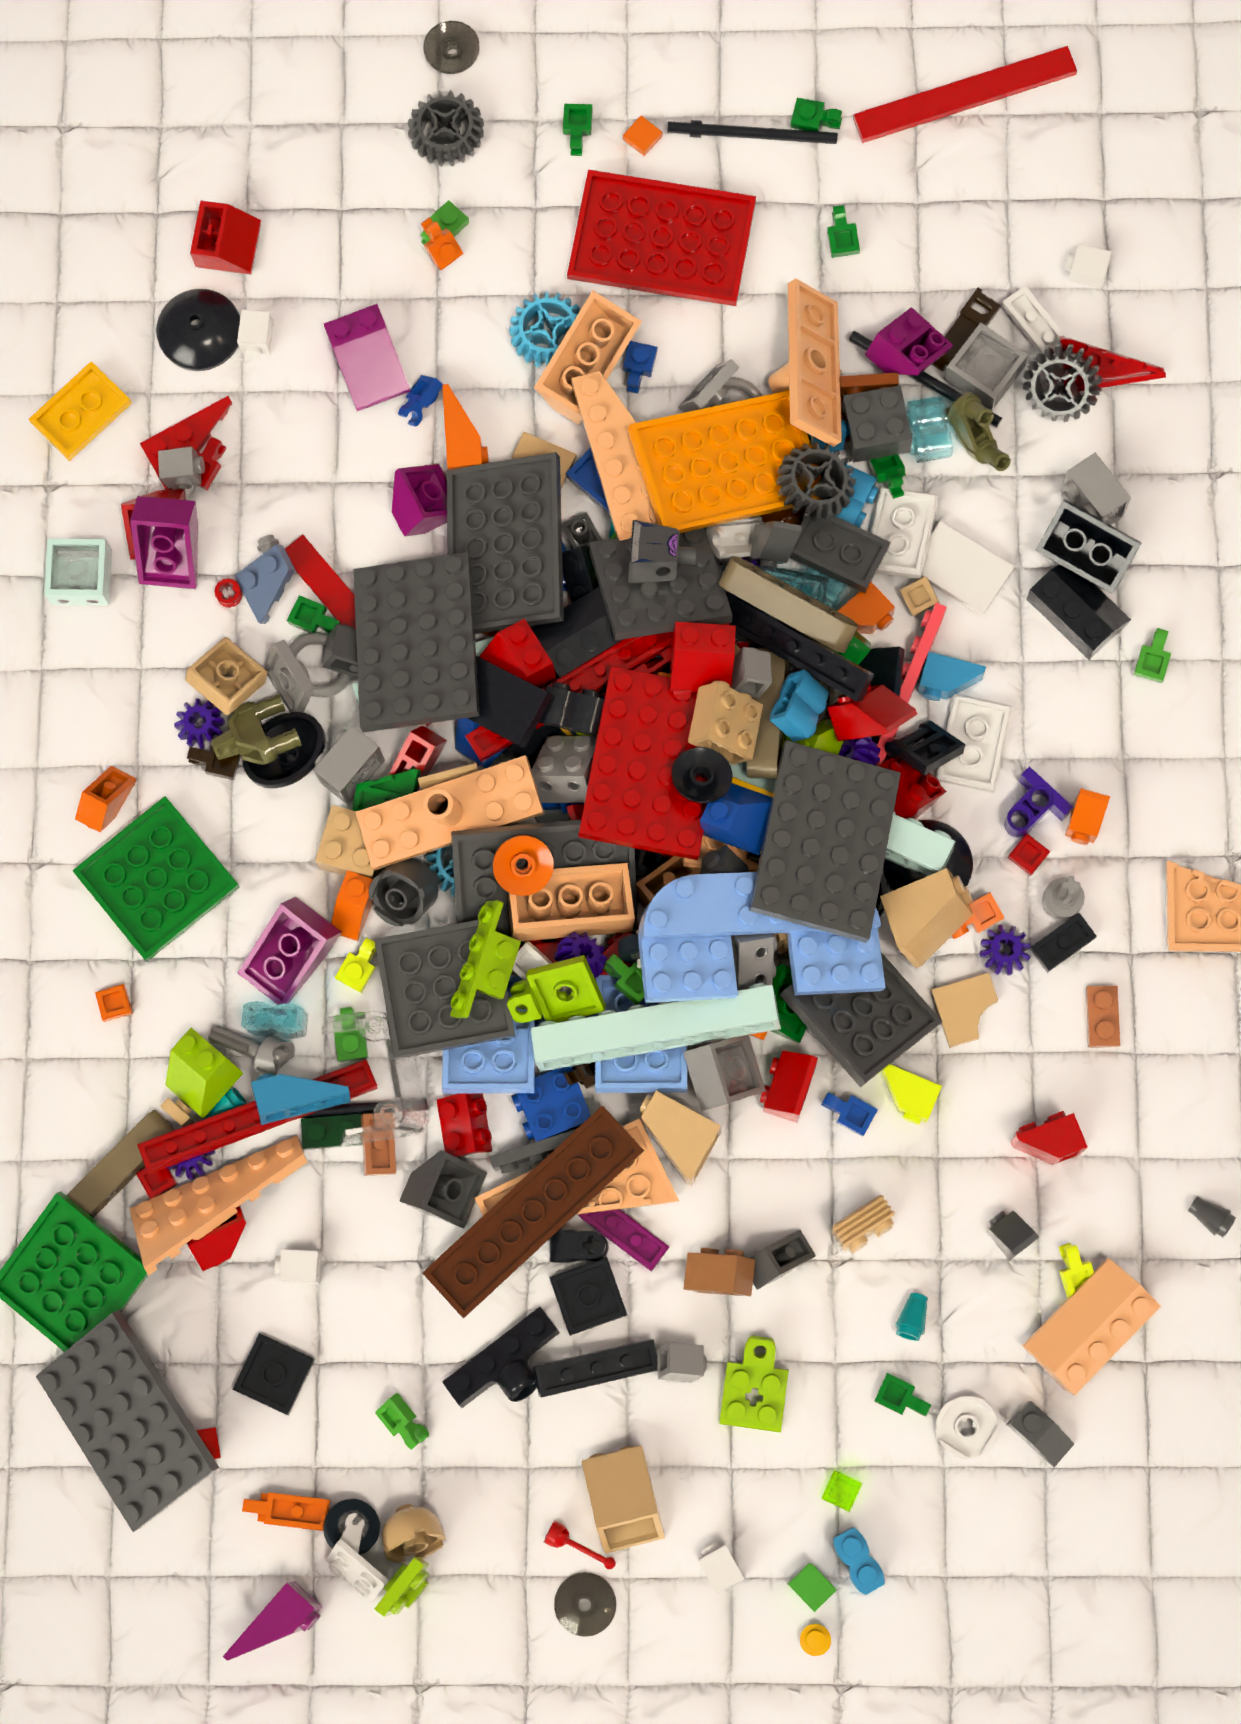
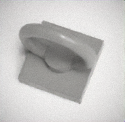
[678,359,762,413]
[264,633,352,713]

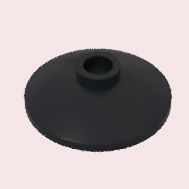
[671,747,733,803]

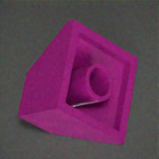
[391,464,447,537]

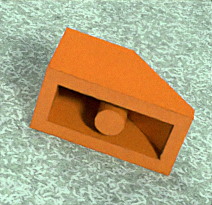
[838,582,895,634]
[75,766,136,832]
[1065,788,1110,845]
[331,870,374,942]

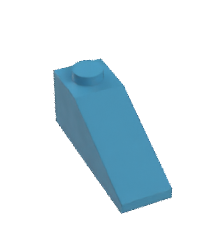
[251,1074,350,1125]

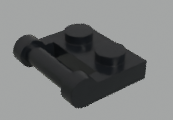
[885,720,966,776]

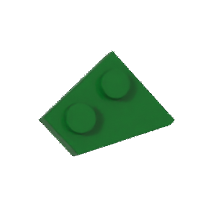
[352,769,421,811]

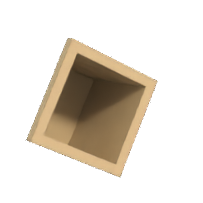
[880,868,973,968]
[639,1091,721,1186]
[581,1445,665,1554]

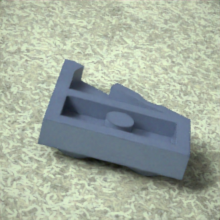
[235,544,295,624]

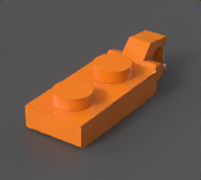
[242,1492,331,1531]

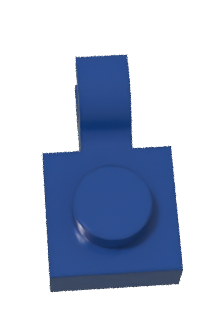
[623,341,658,394]
[398,375,443,427]
[821,1092,878,1137]

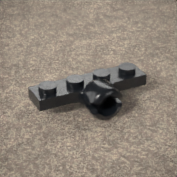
[442,1307,560,1409]

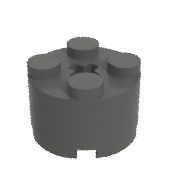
[369,858,440,926]

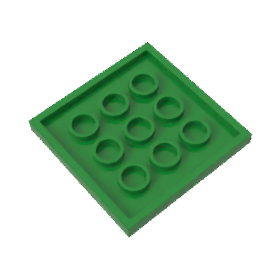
[72,796,240,962]
[0,1192,148,1352]

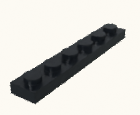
[726,592,874,702]

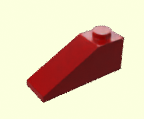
[388,725,447,791]

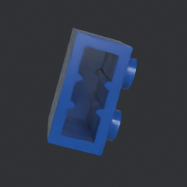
[511,1066,591,1142]

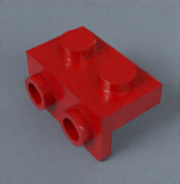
[436,1093,492,1158]

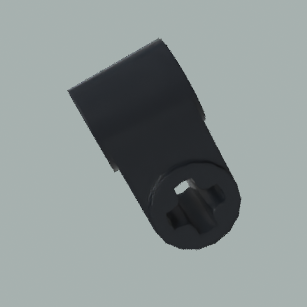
[549,1230,609,1263]

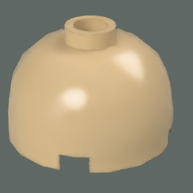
[382,1504,446,1563]

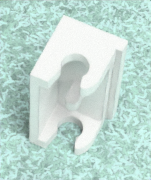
[706,516,764,559]

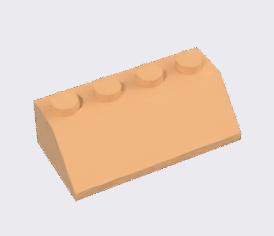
[534,290,642,425]
[508,863,635,941]
[1022,1258,1161,1395]

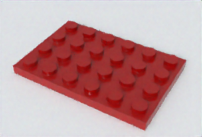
[567,169,756,306]
[578,666,708,860]

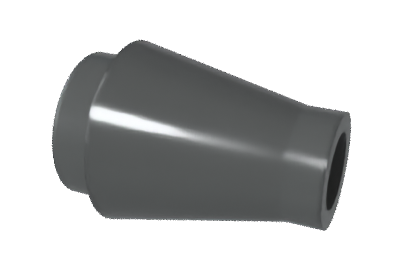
[1188,1196,1236,1238]

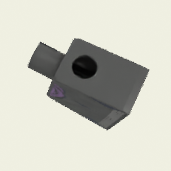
[628,520,697,583]

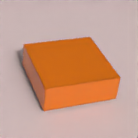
[623,116,663,156]
[95,984,133,1022]

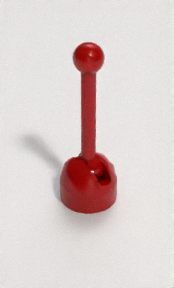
[543,1520,616,1570]

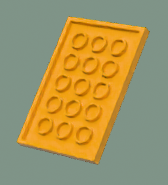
[628,390,826,533]

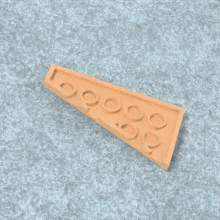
[571,371,658,541]
[1166,860,1241,952]
[475,1118,680,1216]
[129,1136,307,1276]

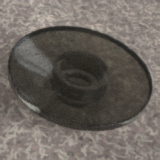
[423,21,480,74]
[554,1572,617,1637]

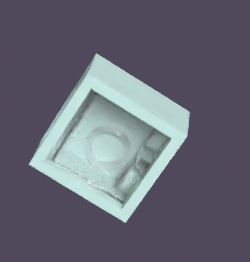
[44,539,112,605]

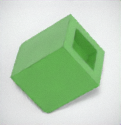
[787,1563,837,1612]

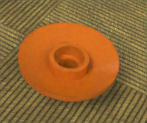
[492,835,554,896]

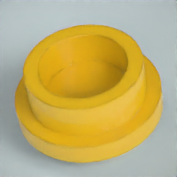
[800,1624,831,1656]

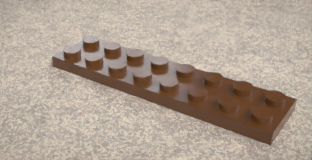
[422,1105,645,1319]

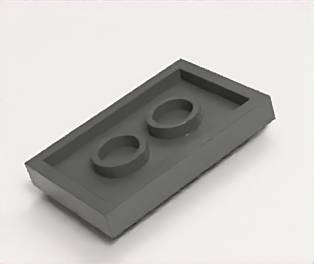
[790,514,891,593]

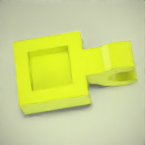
[335,937,376,994]
[1059,1242,1094,1298]

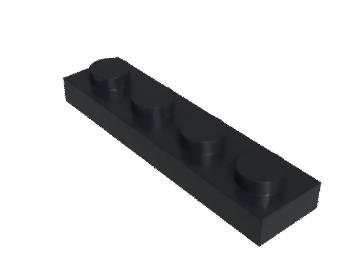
[533,1339,657,1398]

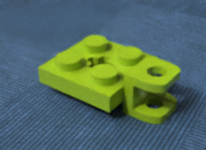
[507,955,606,1023]
[719,1335,789,1433]
[374,1557,430,1617]

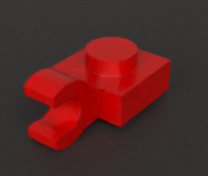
[196,437,226,491]

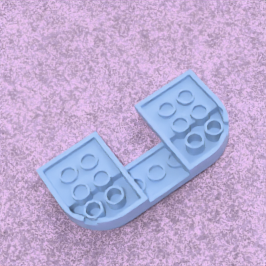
[638,872,886,1003]
[442,975,687,1094]

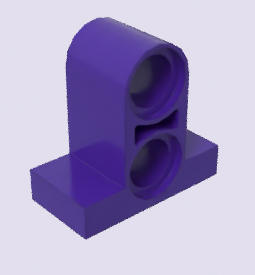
[1004,766,1073,837]

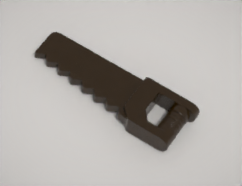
[932,287,1002,372]

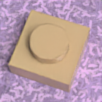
[900,576,940,617]
[160,1098,195,1127]

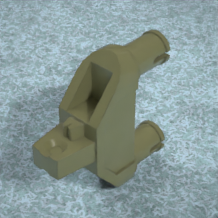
[943,391,1011,472]
[210,693,302,765]

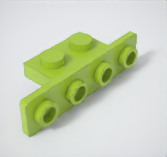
[450,900,521,1018]

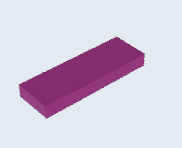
[578,1209,670,1272]

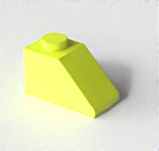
[882,1064,942,1125]

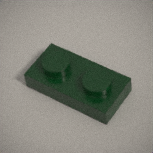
[301,1114,363,1150]

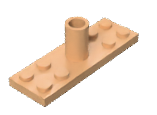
[768,278,842,447]
[356,755,545,870]

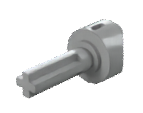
[1042,876,1085,920]
[208,1025,295,1076]

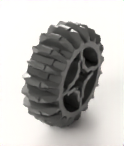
[408,90,484,167]
[1023,343,1102,423]
[776,442,856,522]

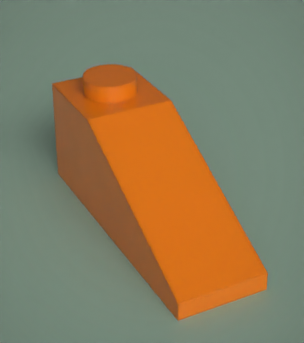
[442,384,489,470]

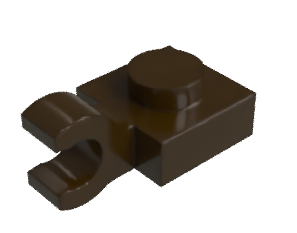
[187,745,241,780]
[564,1062,595,1089]

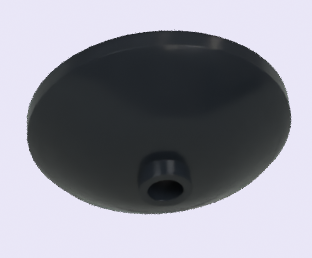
[156,289,240,371]
[243,712,326,789]
[883,820,973,891]

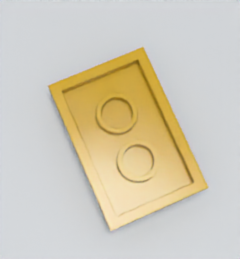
[28,361,132,462]

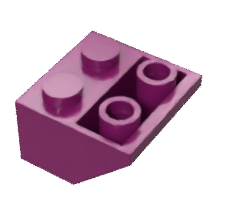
[865,307,954,375]

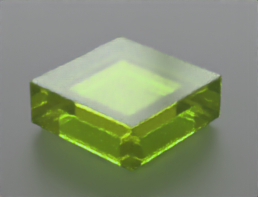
[821,1470,863,1512]

